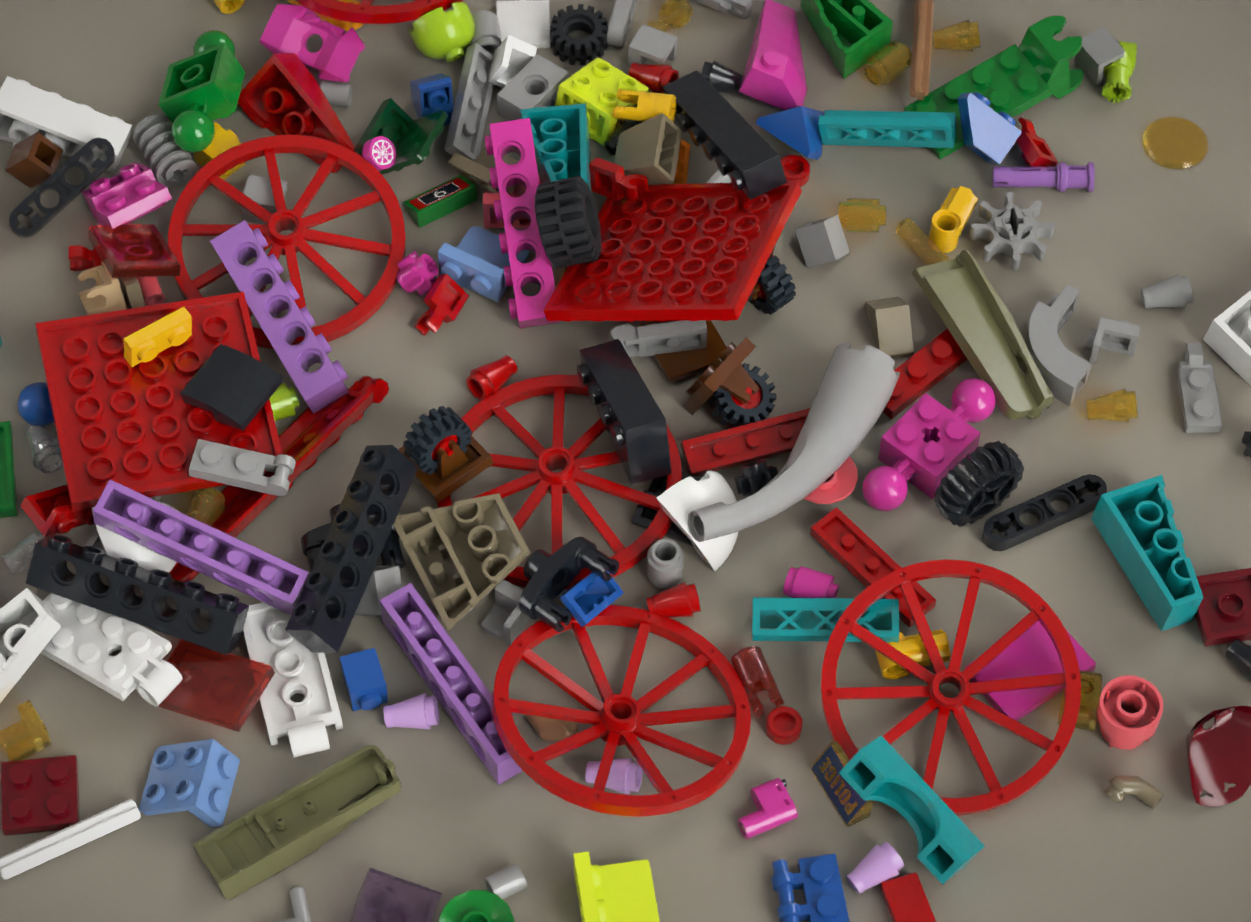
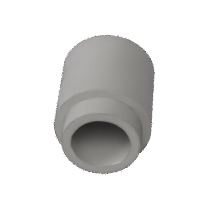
[470,10,502,55]
[647,539,683,589]

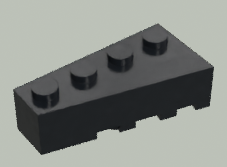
[577,339,672,485]

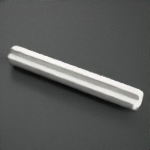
[0,799,140,879]

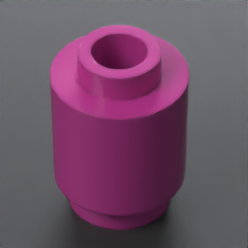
[783,566,839,598]

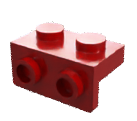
[21,484,94,537]

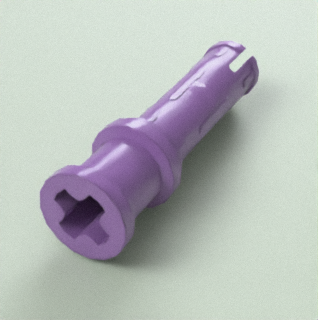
[992,162,1095,192]

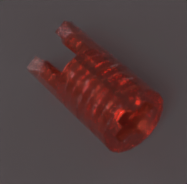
[731,646,784,718]

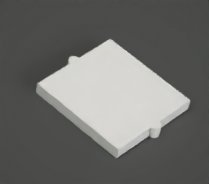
[496,0,550,48]

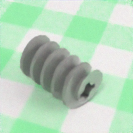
[133,114,198,187]

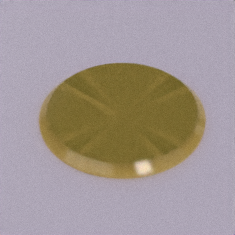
[1142,116,1208,170]

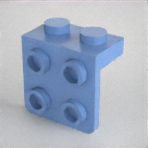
[438,226,529,302]
[139,739,240,827]

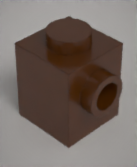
[5,132,64,189]

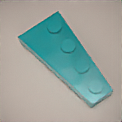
[1091,475,1203,631]

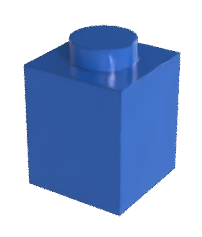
[339,648,388,711]

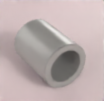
[320,81,353,107]
[484,863,527,899]

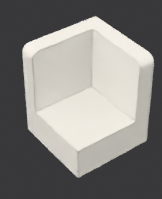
[488,35,537,88]

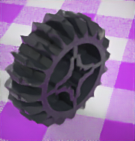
[934,441,1024,527]

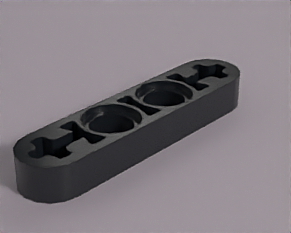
[9,138,115,238]
[982,474,1107,551]

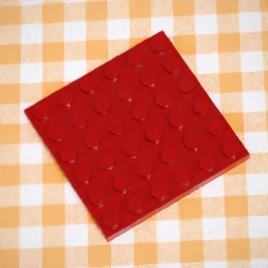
[543,181,802,322]
[35,291,283,511]

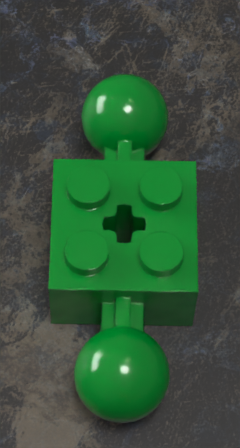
[158,30,245,152]

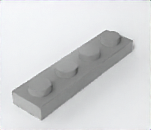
[444,43,494,161]

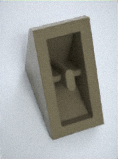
[865,297,914,359]

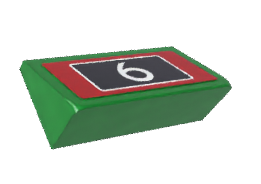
[403,175,477,228]

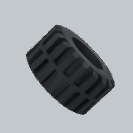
[535,176,602,268]

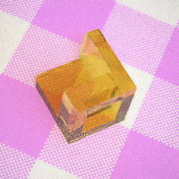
[0,700,52,761]

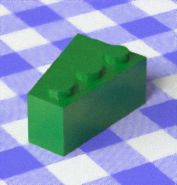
[800,0,893,79]

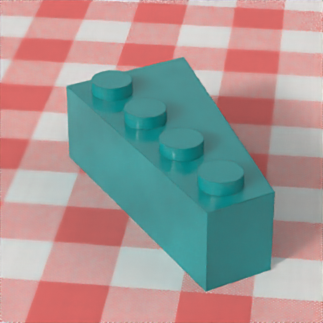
[520,103,591,191]

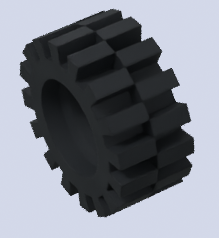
[550,4,608,66]

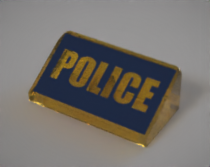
[811,741,873,827]

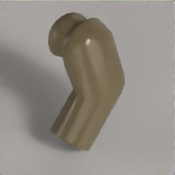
[1105,776,1164,809]

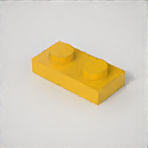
[124,307,192,367]

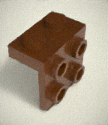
[640,320,727,382]

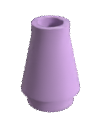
[384,693,440,730]
[585,758,642,795]
[846,842,904,895]

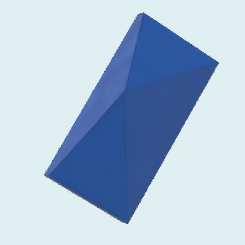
[557,571,624,627]

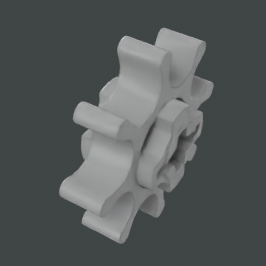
[969,192,1055,270]

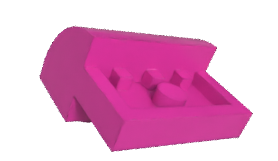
[82,163,172,234]

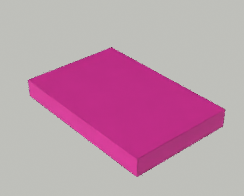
[965,621,1096,721]

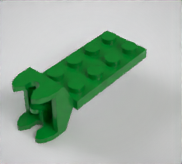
[904,15,1084,160]

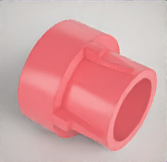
[1097,676,1163,750]

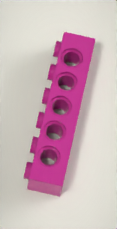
[484,118,560,329]

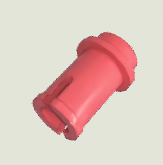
[133,262,165,306]

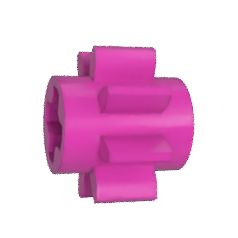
[397,251,439,296]

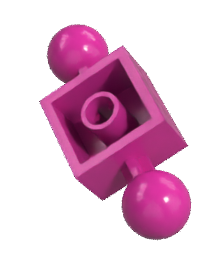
[862,378,996,511]

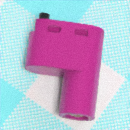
[738,778,798,840]

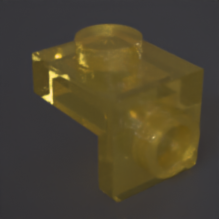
[1058,671,1103,731]

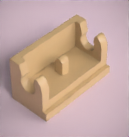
[77,260,127,315]

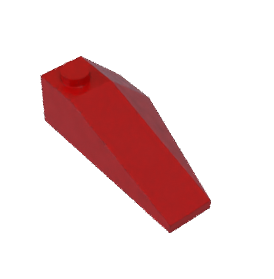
[238,53,356,174]

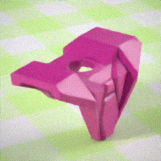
[259,4,365,82]

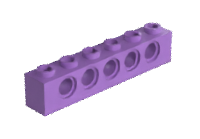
[210,220,349,413]
[93,480,309,615]
[380,583,523,785]

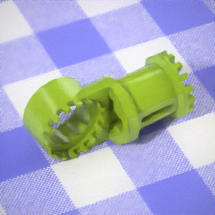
[1102,41,1137,103]

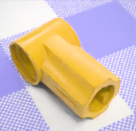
[928,186,978,253]
[874,629,951,680]

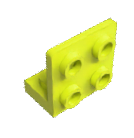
[555,58,649,147]
[574,851,660,922]

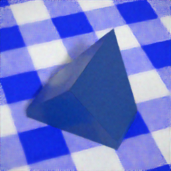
[755,106,824,160]

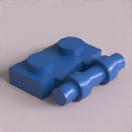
[771,854,850,922]

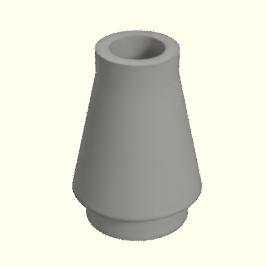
[1141,274,1193,309]

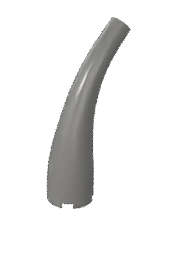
[688,342,900,542]

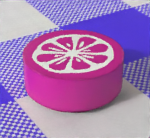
[362,136,396,171]

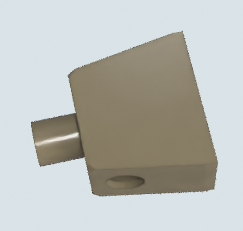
[605,113,682,185]

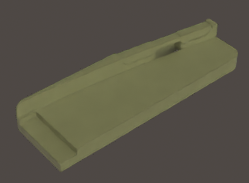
[912,249,1054,420]
[193,745,401,899]

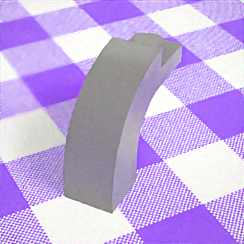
[1025,284,1092,406]

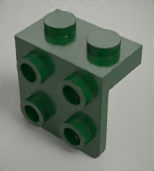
[354,98,448,175]

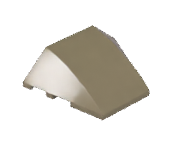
[394,493,530,631]

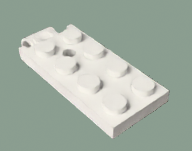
[41,593,183,707]
[243,602,343,758]

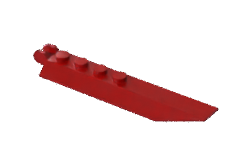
[169,376,390,582]

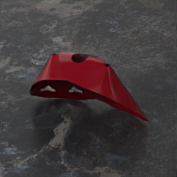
[1186,706,1251,807]

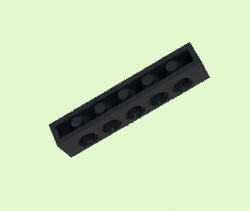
[285,445,418,653]
[25,534,249,655]

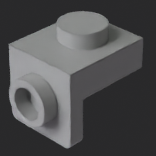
[1086,317,1141,363]

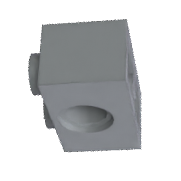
[497,54,569,121]

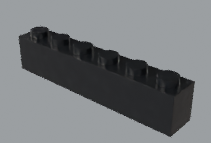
[662,70,787,200]

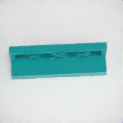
[818,110,957,148]
[752,597,899,642]

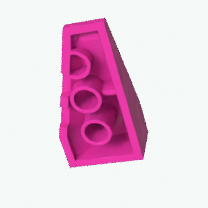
[739,0,807,110]

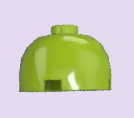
[408,2,475,62]

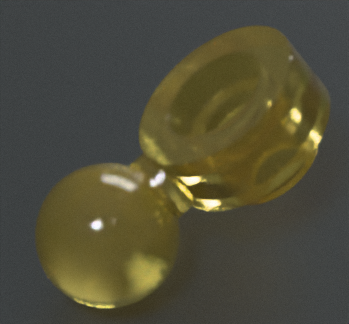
[645,0,693,33]

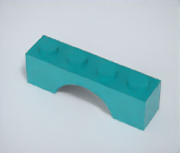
[839,735,985,885]

